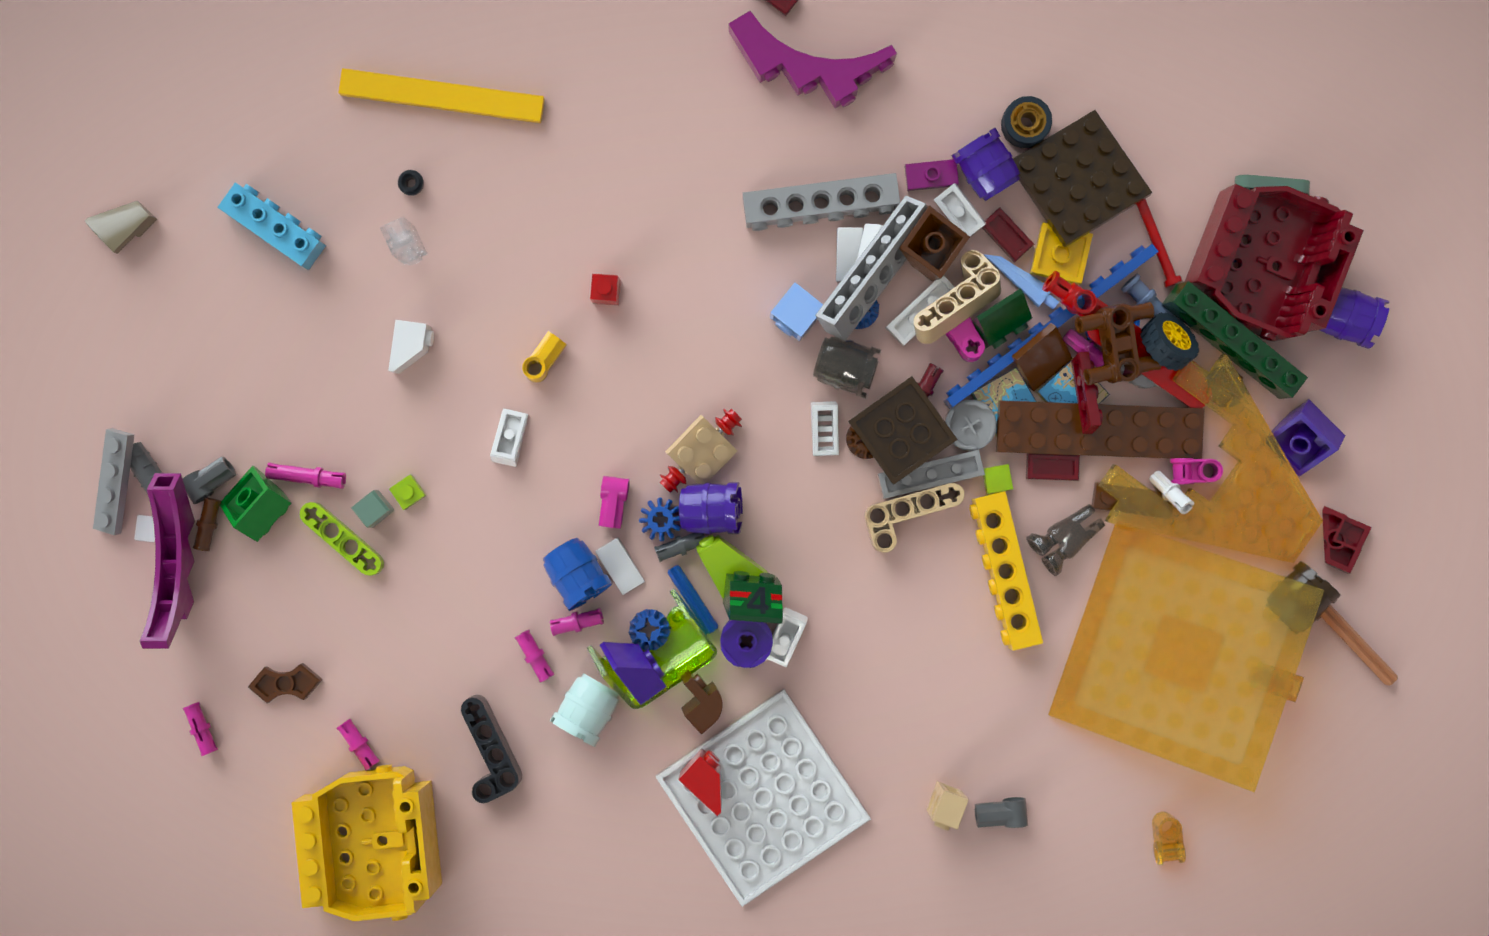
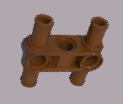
[1075,302,1162,385]

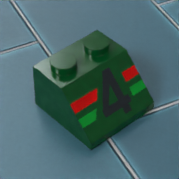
[723,571,783,624]

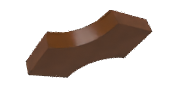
[248,663,323,704]

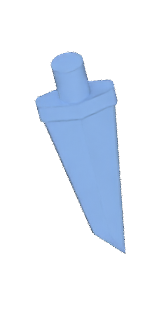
[983,254,1059,310]

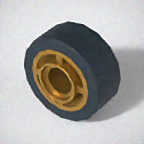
[1001,96,1052,148]

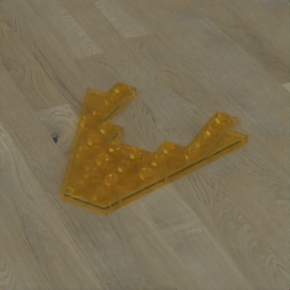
[1098,354,1323,563]

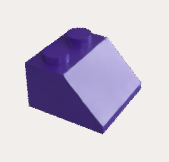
[1263,399,1346,477]
[600,642,667,705]

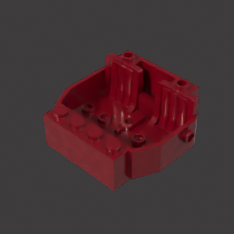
[1185,184,1364,342]

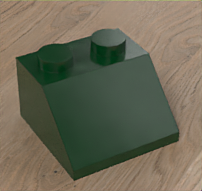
[972,288,1033,349]

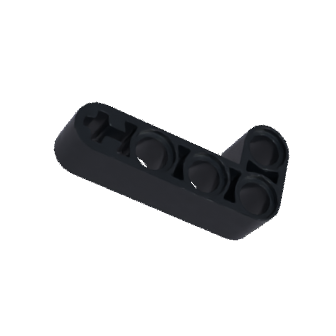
[461,695,522,803]

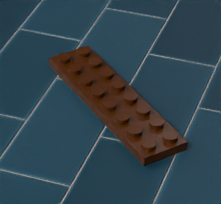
[996,400,1205,459]

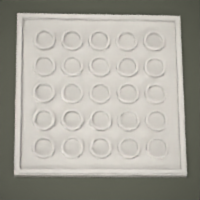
[656,689,871,907]

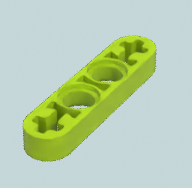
[299,502,384,576]

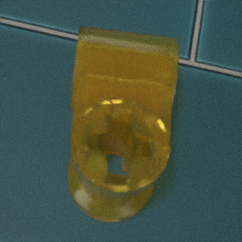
[1152,811,1186,865]

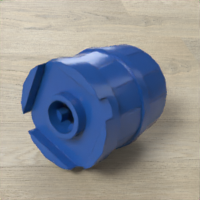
[543,538,612,611]

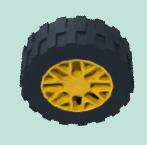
[1140,312,1199,371]

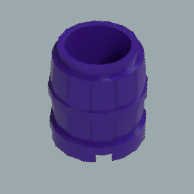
[951,128,1020,201]
[1319,287,1389,349]
[679,482,743,534]
[720,620,773,668]

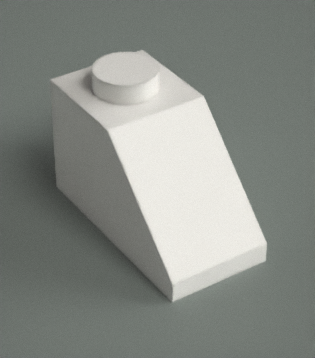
[388,320,434,374]

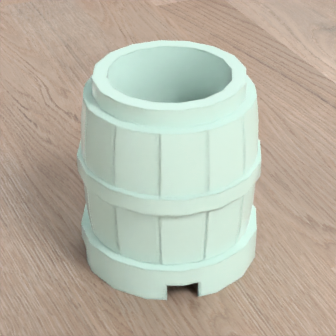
[550,673,619,747]

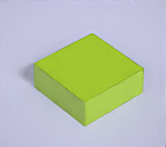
[983,464,1013,494]

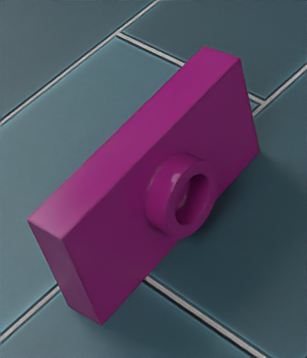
[905,159,959,191]

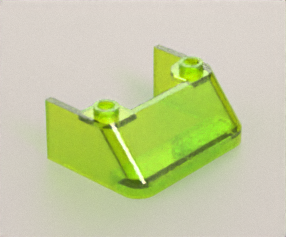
[587,589,717,709]

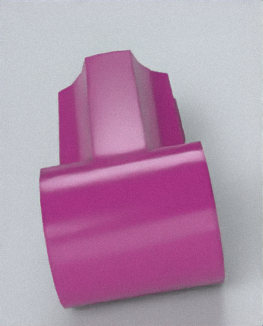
[598,476,630,529]

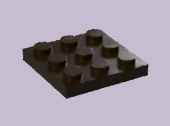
[848,376,958,485]

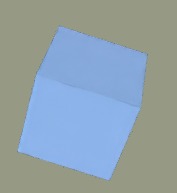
[770,282,823,341]

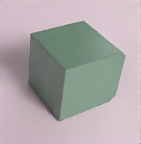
[351,490,394,528]

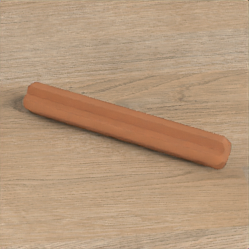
[1321,604,1398,686]

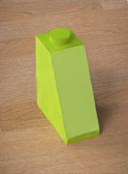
[696,535,768,598]

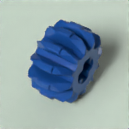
[639,498,681,542]

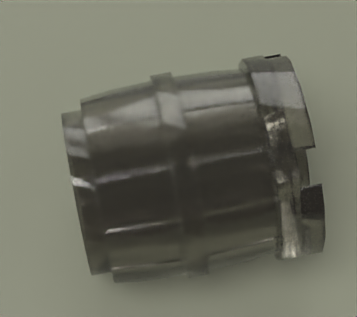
[813,336,882,399]

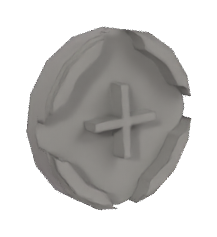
[945,400,997,451]

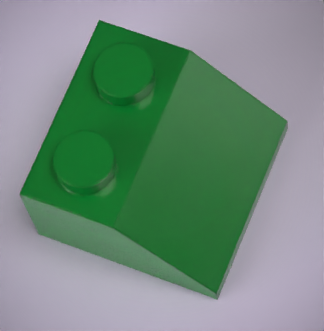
[220,466,291,542]

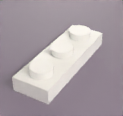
[885,275,955,346]

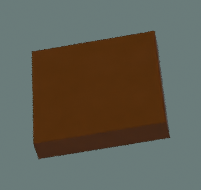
[1012,323,1073,391]

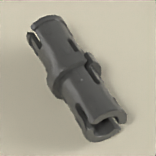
[654,533,705,562]

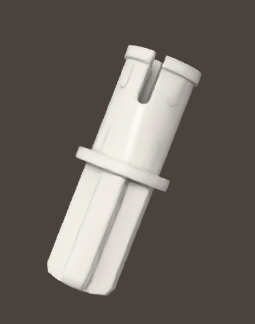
[1149,471,1194,514]

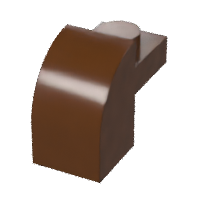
[680,670,723,735]

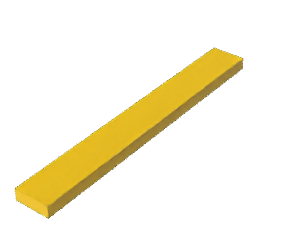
[338,68,545,123]

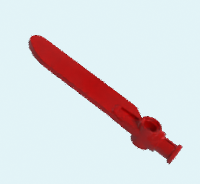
[1042,271,1209,408]

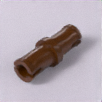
[193,497,221,551]

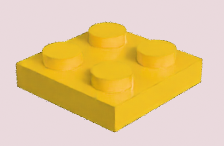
[1030,222,1093,285]

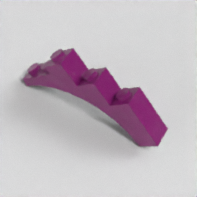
[728,11,897,108]
[140,473,195,649]

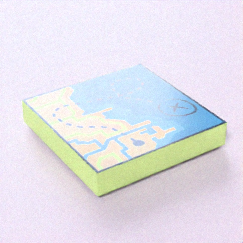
[971,367,1037,436]

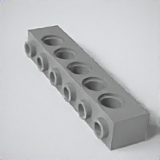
[743,173,900,231]
[815,196,927,341]

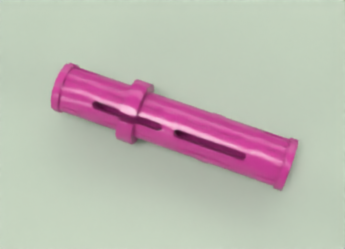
[265,463,346,489]

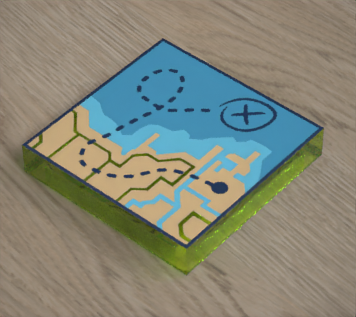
[1036,357,1110,404]

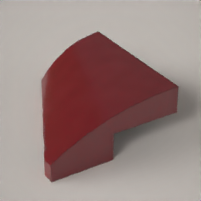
[1322,506,1372,574]

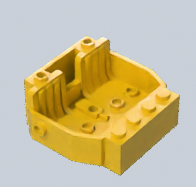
[291,765,442,921]

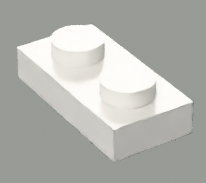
[934,183,986,237]

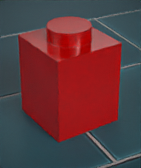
[590,274,621,306]

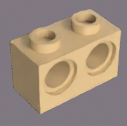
[927,781,969,831]

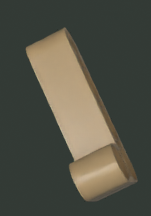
[914,250,1001,344]
[864,483,964,553]

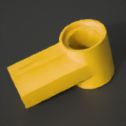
[522,331,567,383]

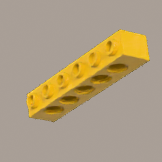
[969,491,1043,651]

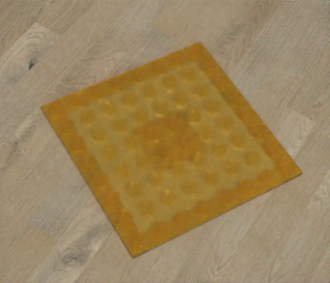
[1048,521,1324,793]

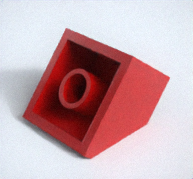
[678,748,722,816]

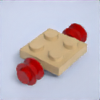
[659,409,742,493]

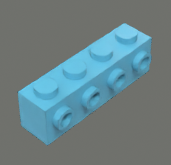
[217,182,326,270]

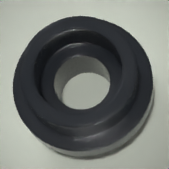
[398,170,424,196]

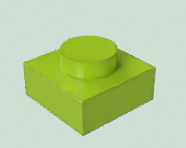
[389,474,426,510]

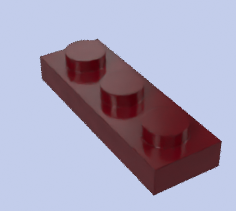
[1071,351,1103,434]

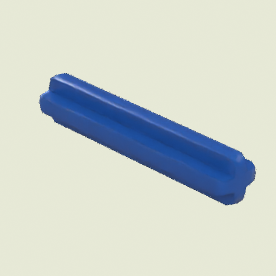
[668,565,718,634]

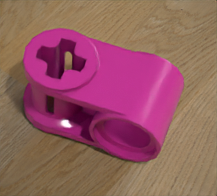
[946,317,985,362]
[1170,458,1223,485]

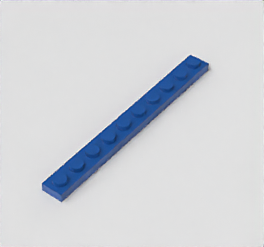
[944,244,1159,409]

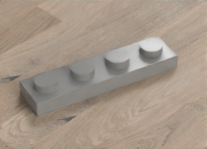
[93,428,135,535]
[878,450,985,499]

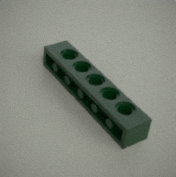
[1162,281,1308,399]

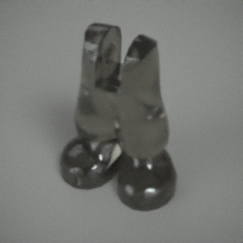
[1026,504,1105,576]

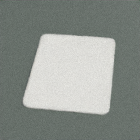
[134,515,155,542]

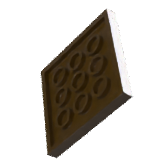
[1013,110,1153,248]

